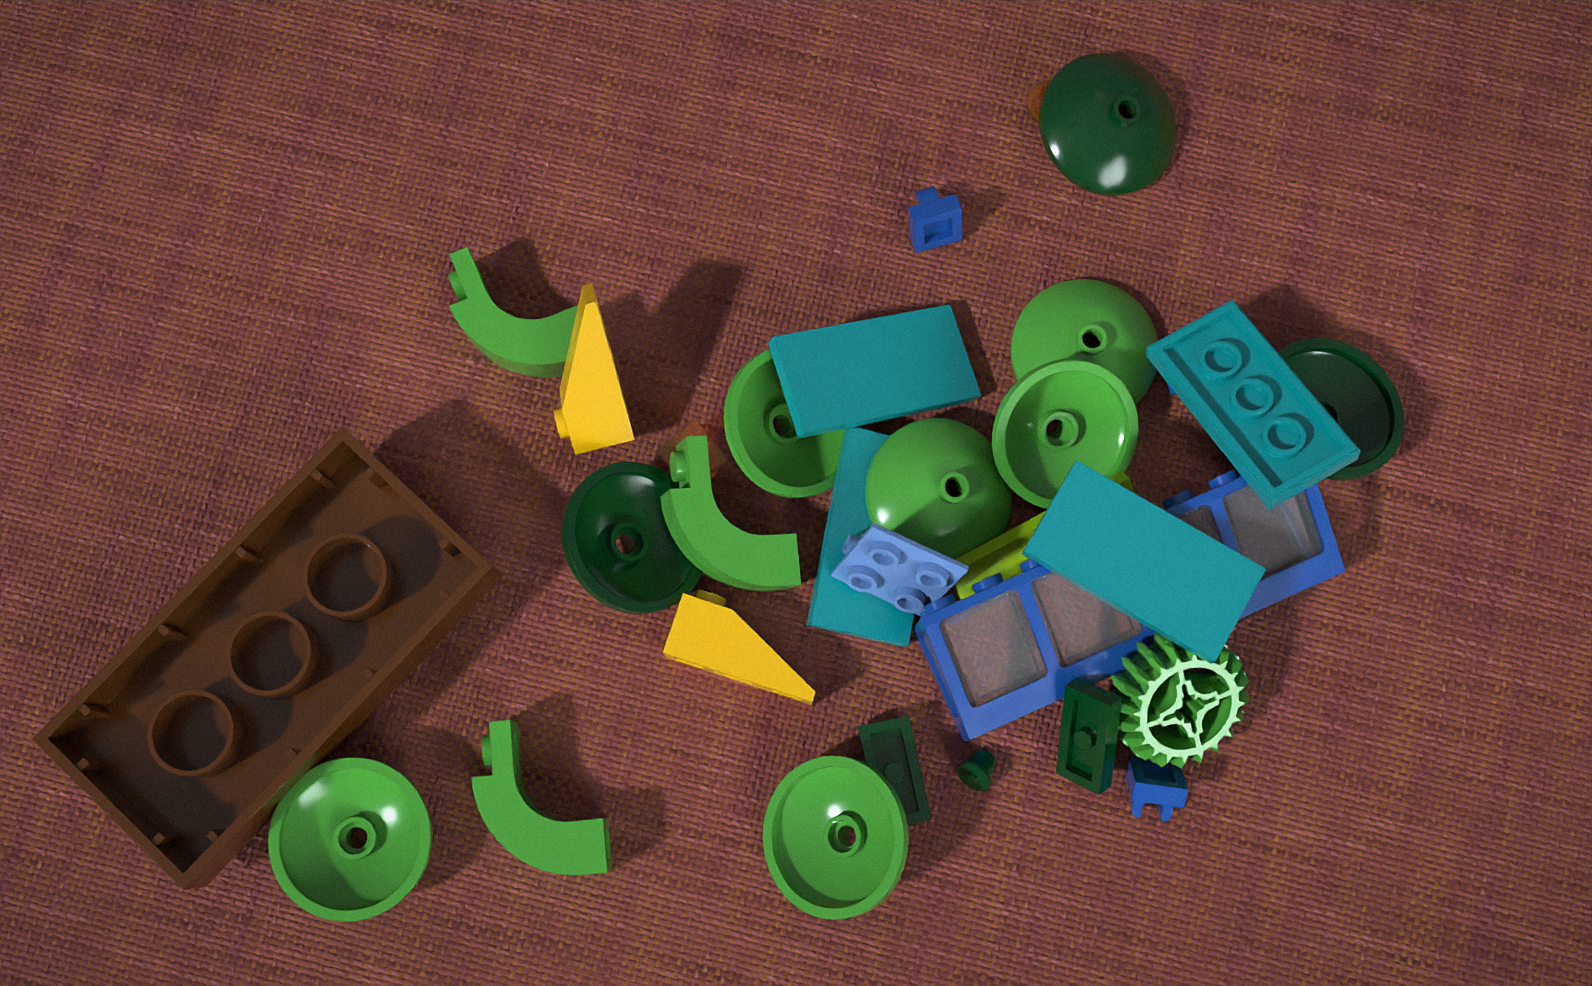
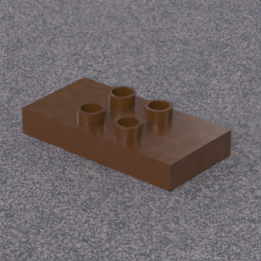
[32,426,503,890]

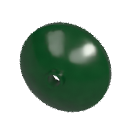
[1039,53,1176,197]
[1278,338,1404,481]
[561,462,702,615]

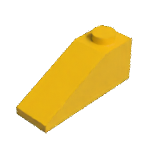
[553,283,635,455]
[663,590,816,706]

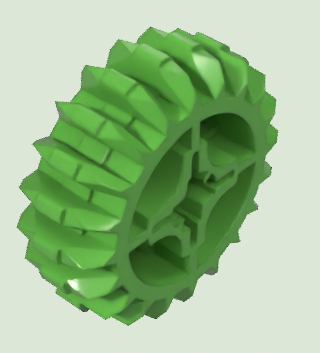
[1111,632,1251,768]

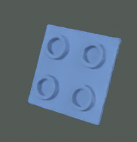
[830,523,969,616]

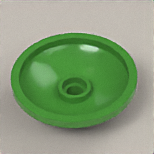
[1010,279,1158,405]
[724,349,861,498]
[992,359,1139,509]
[865,418,1012,560]
[763,756,909,920]
[268,757,433,922]

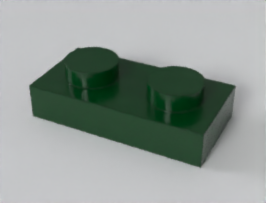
[1056,677,1122,795]
[857,716,932,824]

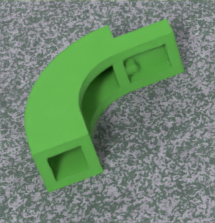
[448,247,578,378]
[660,435,801,591]
[471,720,613,875]

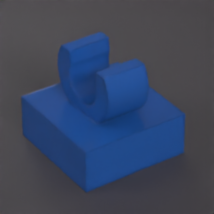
[908,186,962,253]
[1125,756,1188,821]

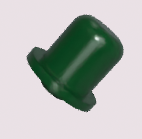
[957,749,997,791]

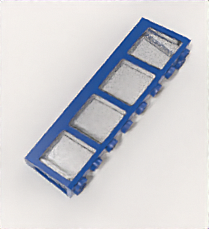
[913,469,1345,742]

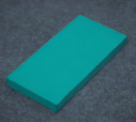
[1146,299,1361,510]
[768,304,981,439]
[806,427,914,647]
[1022,460,1266,664]

